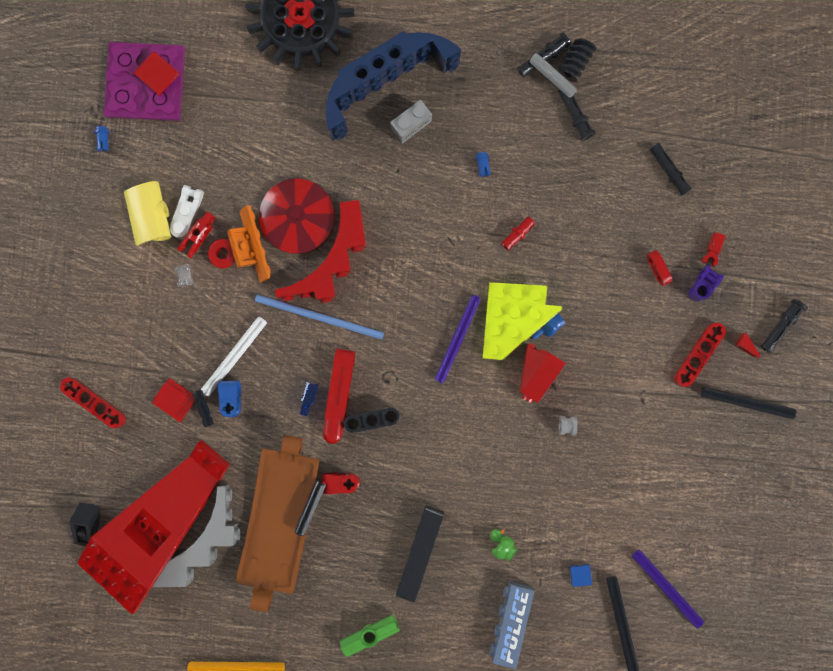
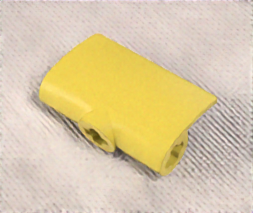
[124,181,171,246]

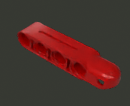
[323,348,356,444]

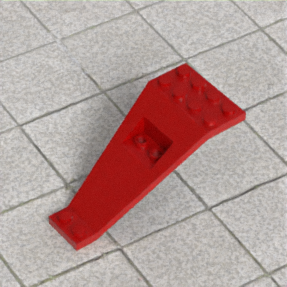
[77,440,231,615]

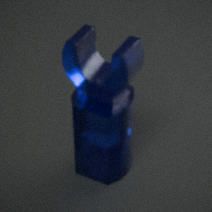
[299,382,319,416]

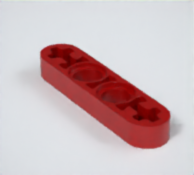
[674,323,726,387]
[60,378,126,428]

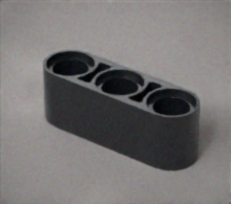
[344,408,400,433]

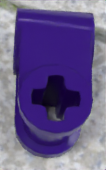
[688,264,724,302]

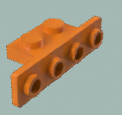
[227,205,270,283]

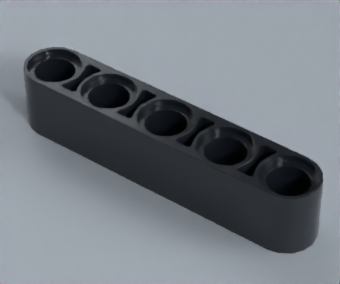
[396,505,444,603]

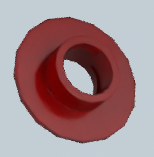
[208,239,235,269]

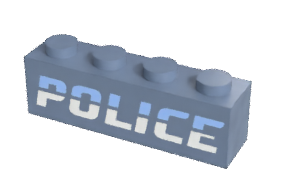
[489,581,534,669]

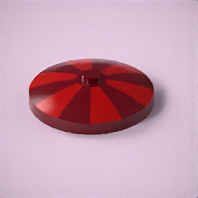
[259,179,335,255]

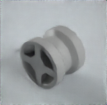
[559,416,577,436]

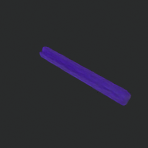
[435,295,481,383]
[632,549,704,629]

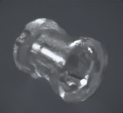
[174,265,195,287]

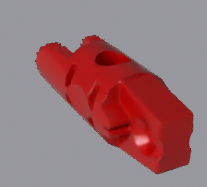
[177,211,215,259]

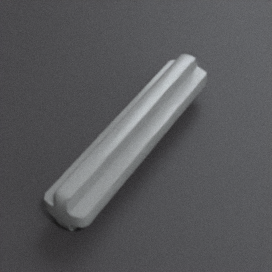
[530,53,577,97]

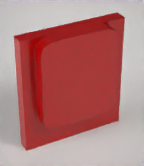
[134,51,180,96]
[152,378,196,423]

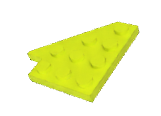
[483,282,562,360]

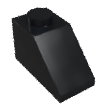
[69,502,101,546]

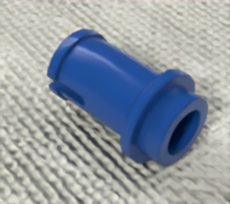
[94,126,110,151]
[475,152,491,177]

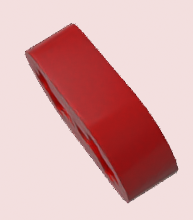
[646,250,672,286]

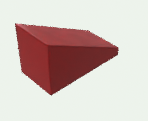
[734,333,761,358]

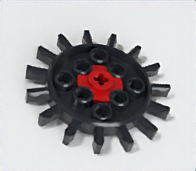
[245,0,355,71]

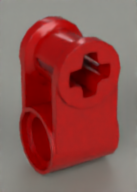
[322,473,360,494]

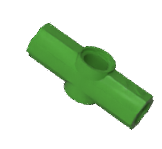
[339,614,400,657]

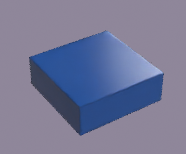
[570,564,592,587]

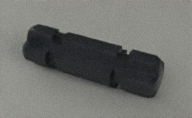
[193,390,214,427]

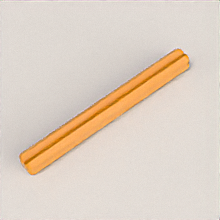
[187,662,285,671]

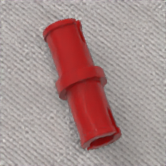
[501,216,536,251]

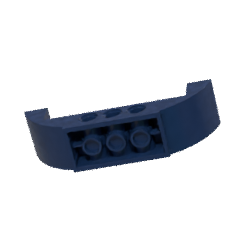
[326,31,461,141]

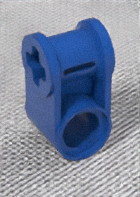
[218,380,241,417]

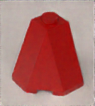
[519,343,566,404]

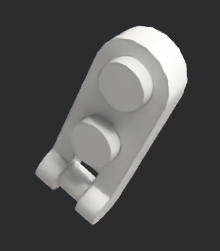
[170,185,204,239]

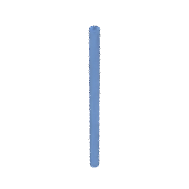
[255,294,384,340]

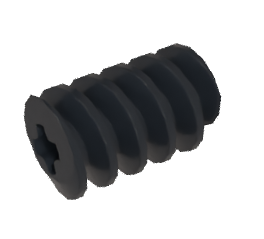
[558,38,597,82]

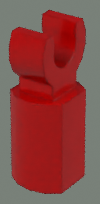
[702,232,726,267]

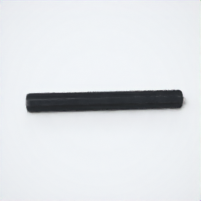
[701,387,797,419]
[606,576,639,671]

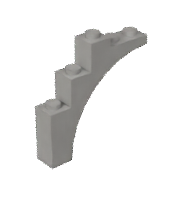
[153,485,240,587]

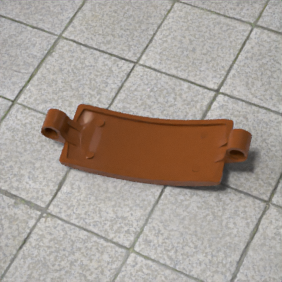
[236,434,319,613]

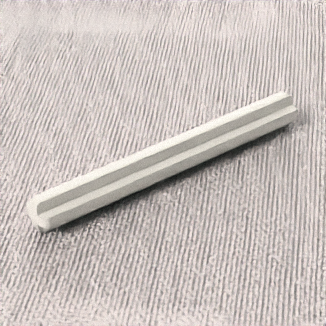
[201,317,267,396]

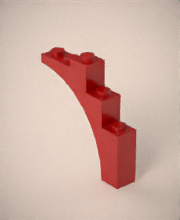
[275,200,367,303]

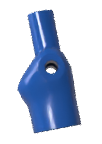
[531,313,566,340]

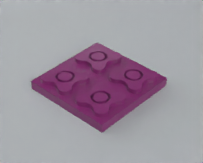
[103,42,185,121]

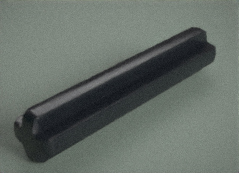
[294,481,326,536]

